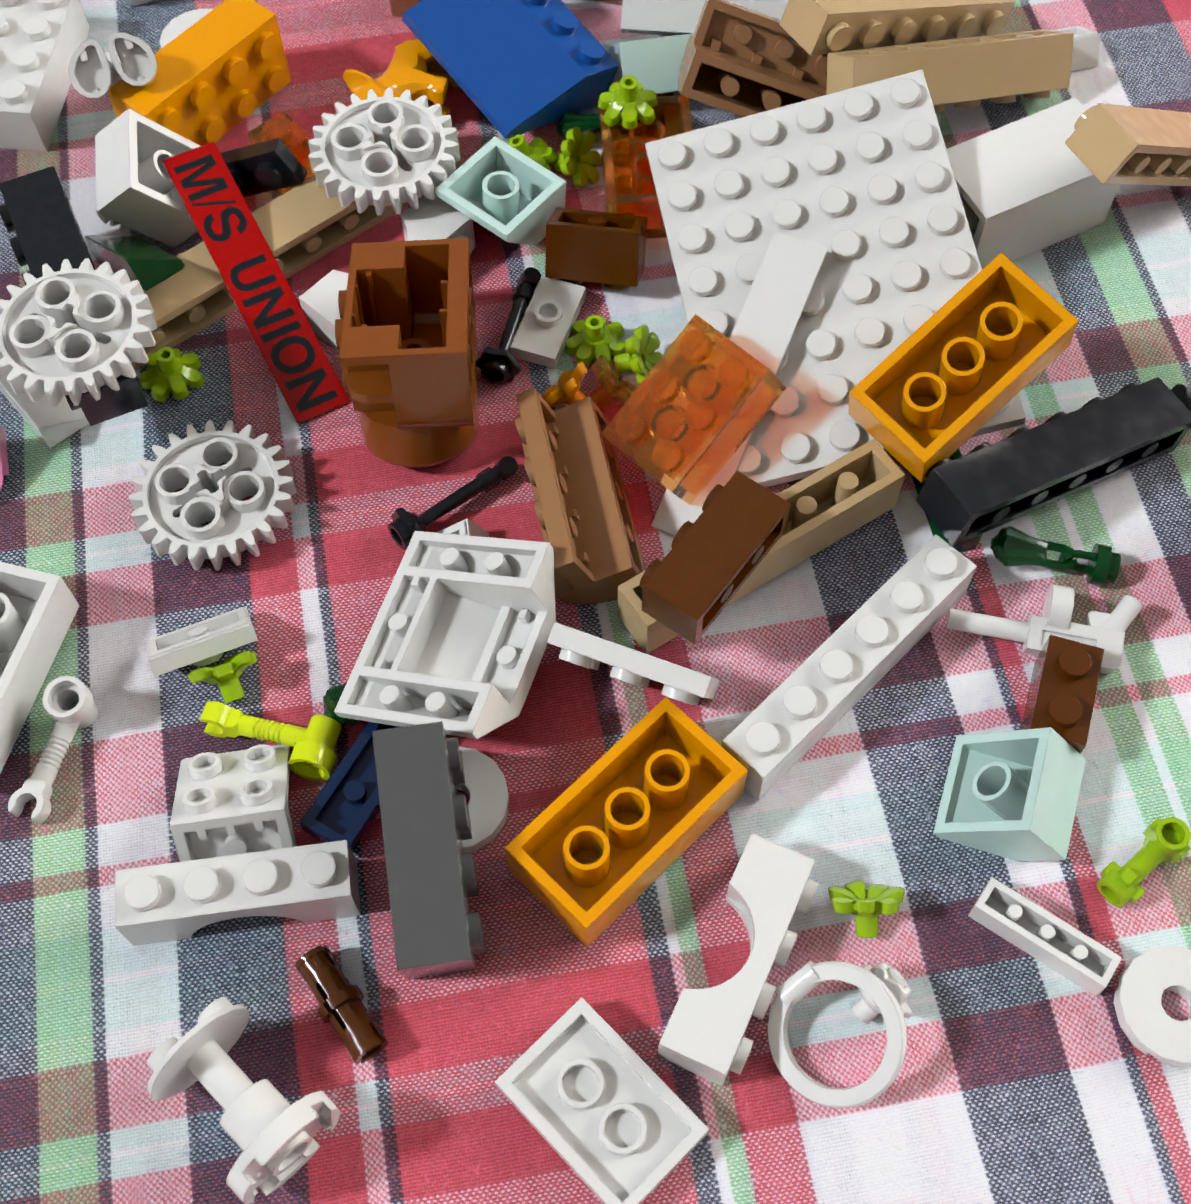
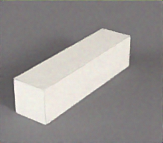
[968,877,1122,996]

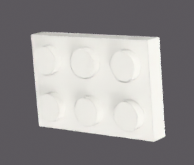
[547,622,720,706]
[495,997,710,1204]

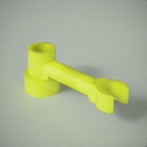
[199,701,342,781]

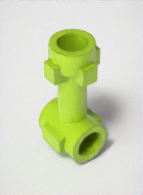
[1096,817,1191,908]

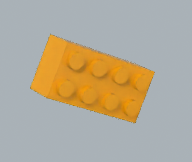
[108,0,291,146]
[849,253,1079,483]
[504,697,748,947]

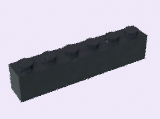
[0,166,148,426]
[916,377,1191,547]

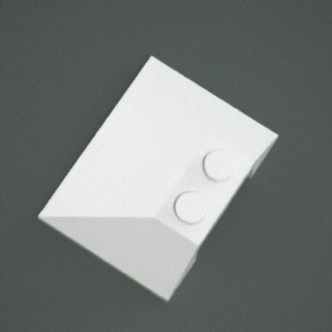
[334,531,556,739]

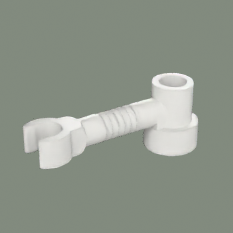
[8,676,99,825]

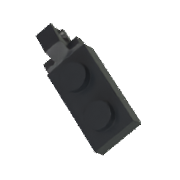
[221,138,307,197]

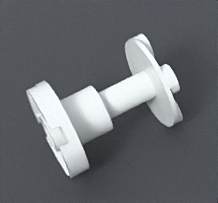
[147,997,341,1204]

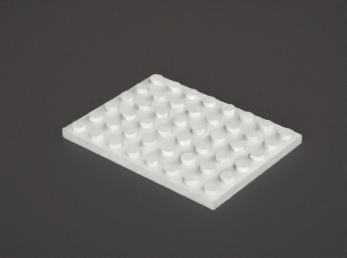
[645,69,1026,488]

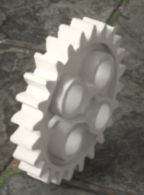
[308,88,460,216]
[0,258,157,407]
[129,420,297,571]

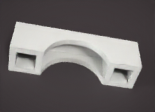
[299,190,476,352]
[657,833,819,1087]
[115,840,361,946]

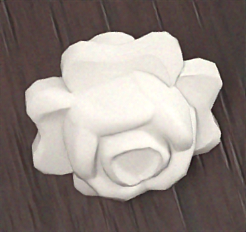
[851,962,912,1024]

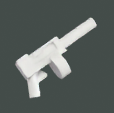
[946,584,1143,674]

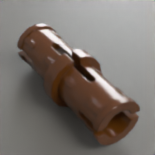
[295,945,388,1064]

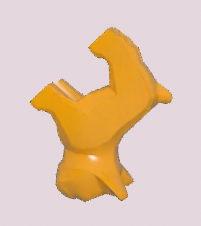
[343,39,460,116]

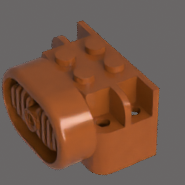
[335,238,479,468]

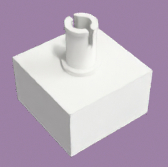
[95,109,200,248]

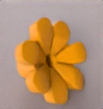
[541,361,588,408]

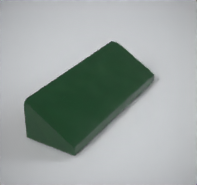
[85,235,185,291]

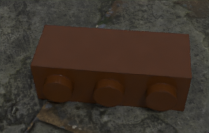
[640,471,791,645]

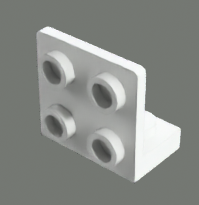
[170,744,297,862]

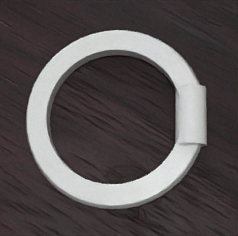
[768,961,907,1108]

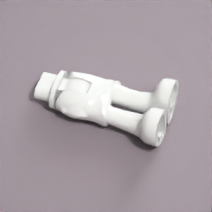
[68,32,158,99]

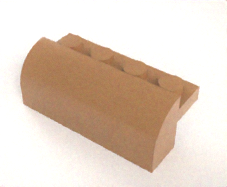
[678,0,828,117]
[515,388,645,604]

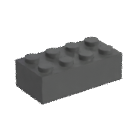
[372,721,486,979]

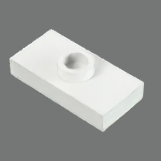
[510,276,586,369]
[146,607,258,677]

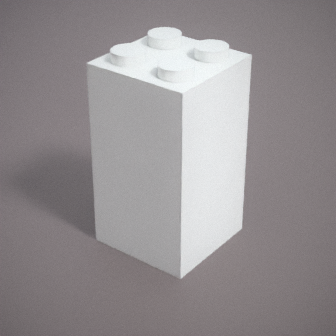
[946,97,1120,269]

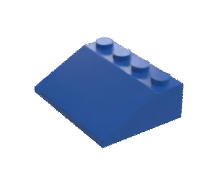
[402,0,619,139]

